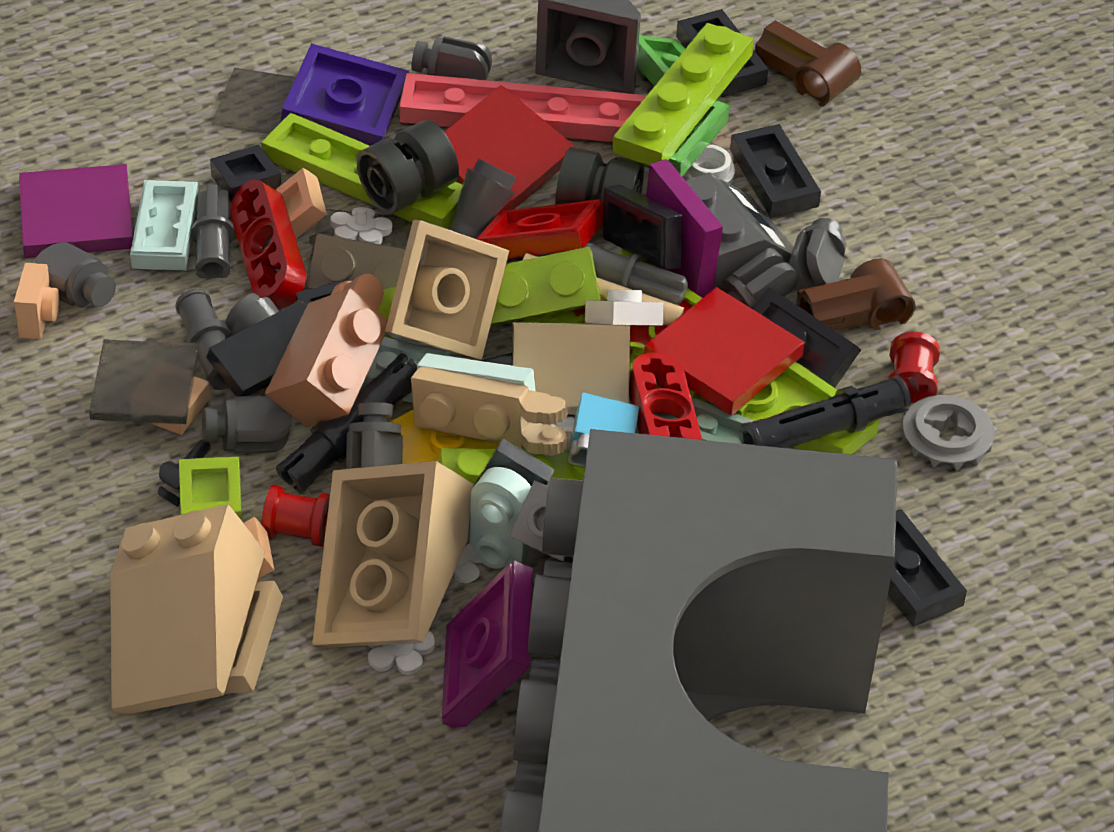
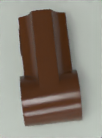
[755,20,861,107]
[796,258,916,331]

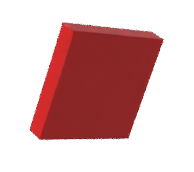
[444,85,576,214]
[476,199,603,258]
[644,287,804,416]

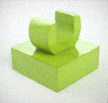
[179,456,242,521]

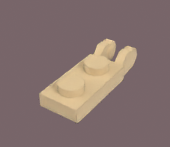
[411,366,569,456]

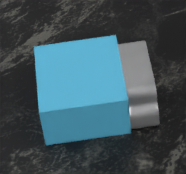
[568,392,639,467]

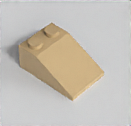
[312,461,473,648]
[110,504,266,714]

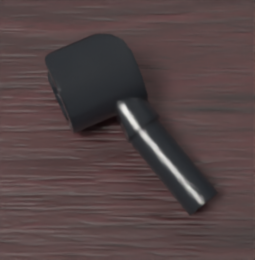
[158,439,211,507]

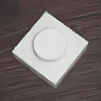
[585,290,663,325]

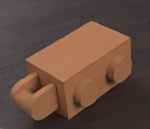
[265,274,388,428]

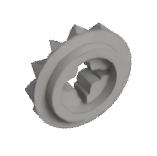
[902,395,995,472]

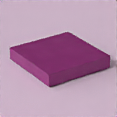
[646,159,723,298]
[19,164,133,258]
[441,560,533,727]

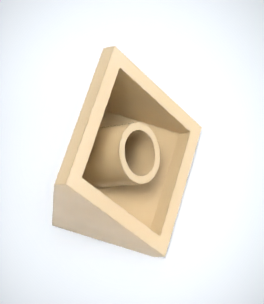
[385,220,509,360]
[512,322,630,415]

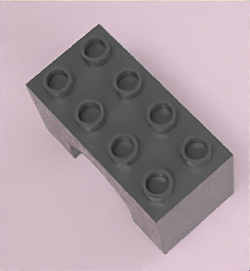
[500,429,897,832]

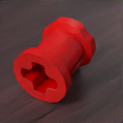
[888,331,940,403]
[261,485,330,547]

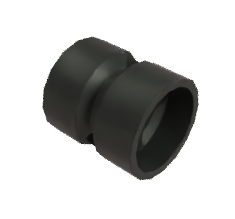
[356,120,459,214]
[555,146,645,204]

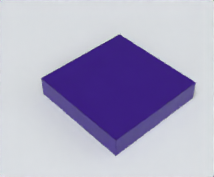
[280,43,409,146]

